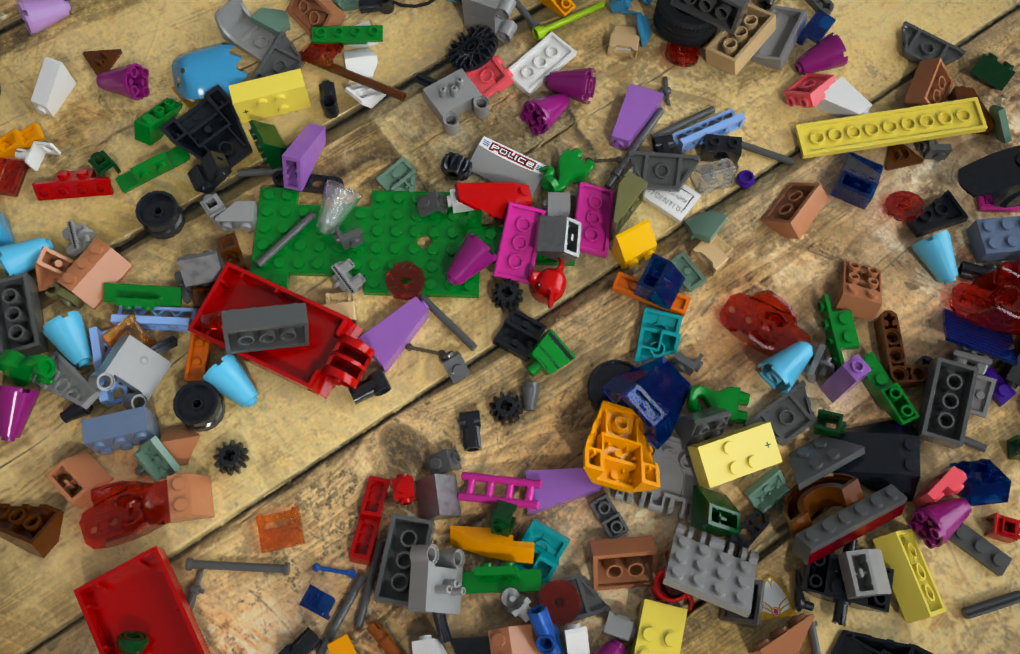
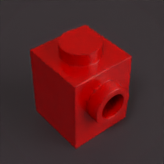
[391,474,417,505]

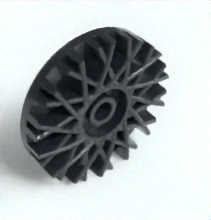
[448,25,498,72]
[587,360,647,411]

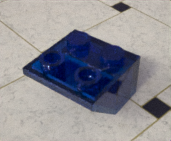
[634,253,685,311]
[950,459,1011,506]

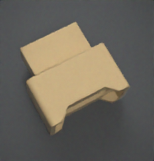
[607,25,640,60]
[689,234,734,276]
[323,291,358,325]

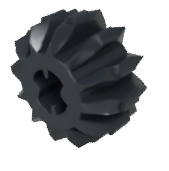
[440,152,472,181]
[491,279,523,312]
[489,391,523,426]
[213,440,250,476]

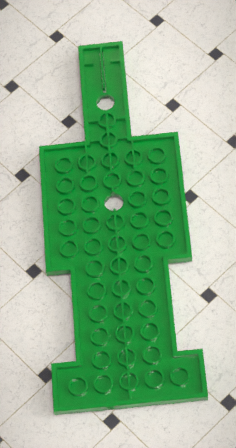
[250,187,575,298]

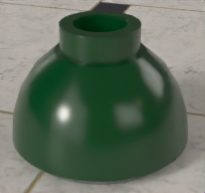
[116,631,150,654]

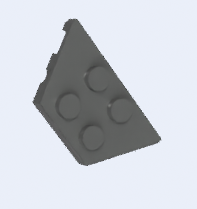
[902,21,966,66]
[251,31,305,80]
[629,150,701,192]
[743,380,816,446]
[789,435,865,490]
[534,573,611,627]

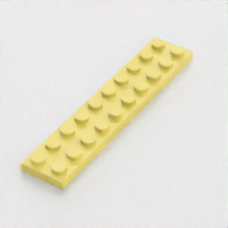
[795,97,988,159]

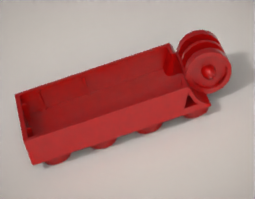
[187,262,375,399]
[73,546,211,654]

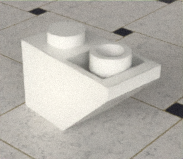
[562,623,590,654]

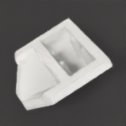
[343,48,378,82]
[345,83,386,109]

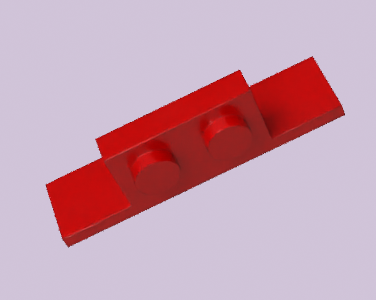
[32,168,114,201]

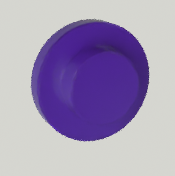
[736,170,755,188]

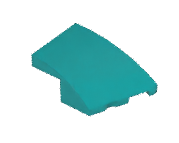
[634,307,683,363]
[509,518,570,583]

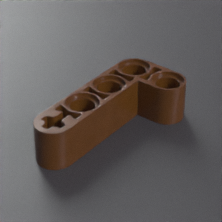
[874,310,928,388]

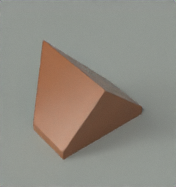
[35,246,75,292]
[160,425,201,466]

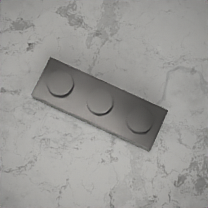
[948,523,1012,577]

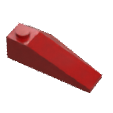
[455,182,532,224]

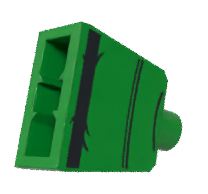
[526,329,576,377]

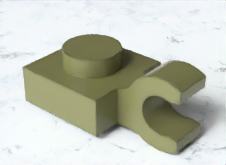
[45,283,84,310]

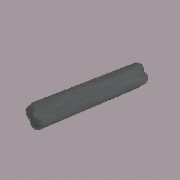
[961,590,1020,619]

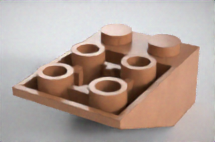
[835,260,882,321]
[749,613,815,654]

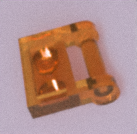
[102,313,158,348]
[256,506,305,553]

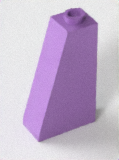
[610,84,664,150]
[282,123,326,192]
[359,296,429,373]
[819,353,872,403]
[525,468,602,516]

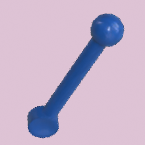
[312,563,356,578]

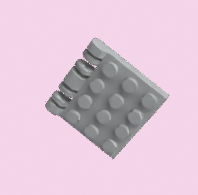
[614,429,699,523]
[662,521,759,618]

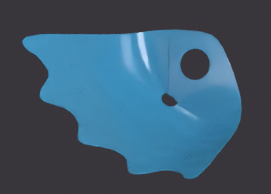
[171,41,248,99]

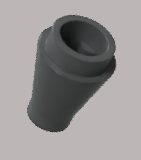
[521,382,541,411]

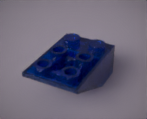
[830,152,883,210]

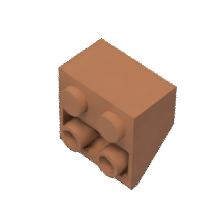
[45,450,114,509]

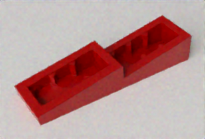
[349,476,390,566]

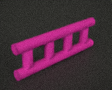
[458,472,542,510]

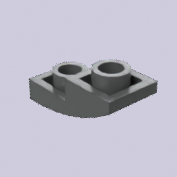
[588,493,630,539]

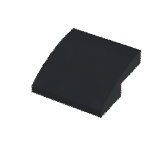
[493,308,547,362]

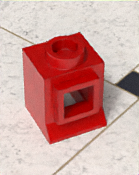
[984,513,1020,543]

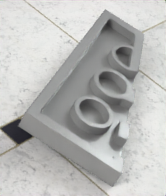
[31,350,101,409]

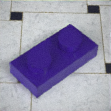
[984,366,1017,407]

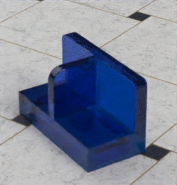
[796,9,836,46]
[299,584,335,621]

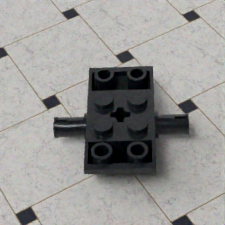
[801,539,894,626]

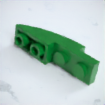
[861,352,920,426]

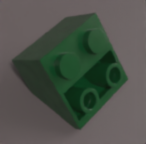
[970,52,1015,91]
[249,120,287,170]
[690,485,741,537]

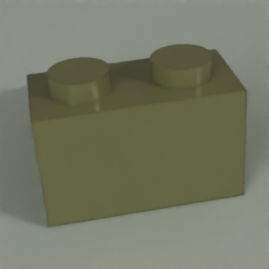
[610,171,648,240]

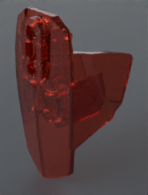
[949,266,1020,336]
[719,290,810,357]
[79,480,171,549]

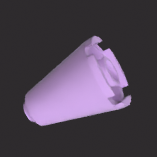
[17,0,72,36]

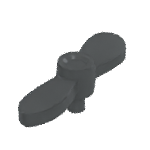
[659,76,671,106]
[174,272,191,304]
[188,569,205,610]

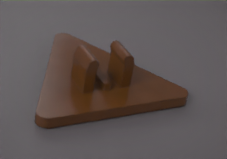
[83,49,122,75]
[885,144,923,171]

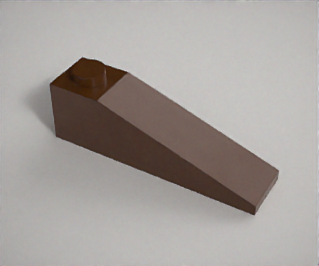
[0,504,64,559]

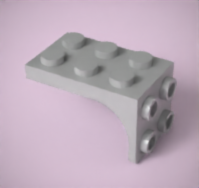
[214,0,278,63]

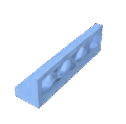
[672,108,746,154]
[110,305,198,332]
[89,326,130,407]

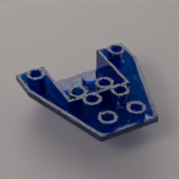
[602,356,691,450]

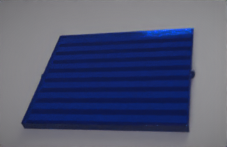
[942,308,1018,366]

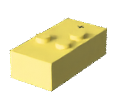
[229,69,311,124]
[687,422,782,488]
[631,599,688,654]

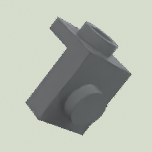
[920,140,952,161]
[416,190,448,217]
[333,226,365,250]
[439,350,471,383]
[670,351,704,376]
[426,449,462,475]

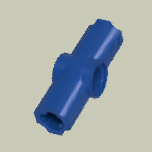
[527,604,565,654]

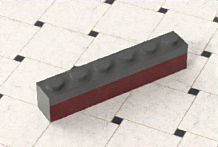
[792,484,907,565]

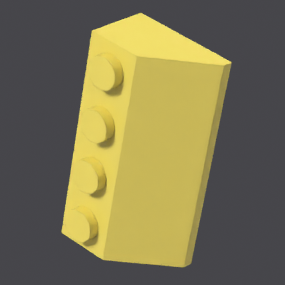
[872,528,946,624]

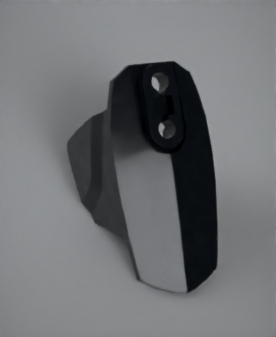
[957,145,1020,208]

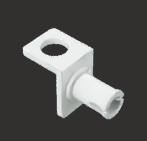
[15,141,62,171]

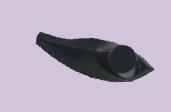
[794,570,814,612]

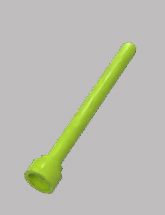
[532,1,606,41]

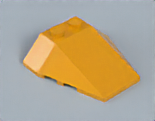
[583,400,660,493]

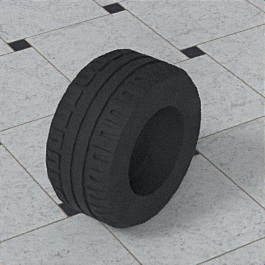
[653,0,718,47]

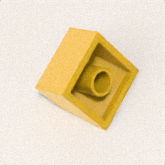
[611,219,657,270]

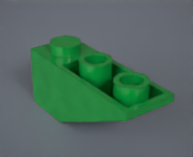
[134,98,183,146]

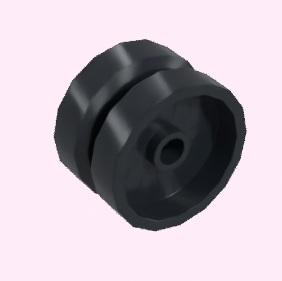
[135,191,185,239]
[173,381,225,432]

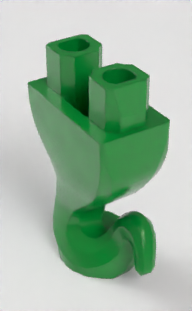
[539,148,595,193]
[0,349,56,386]
[686,385,750,426]

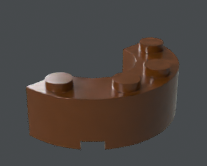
[782,473,864,540]

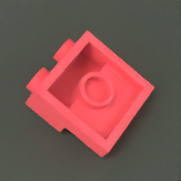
[466,55,514,99]
[783,73,836,108]
[912,466,967,508]

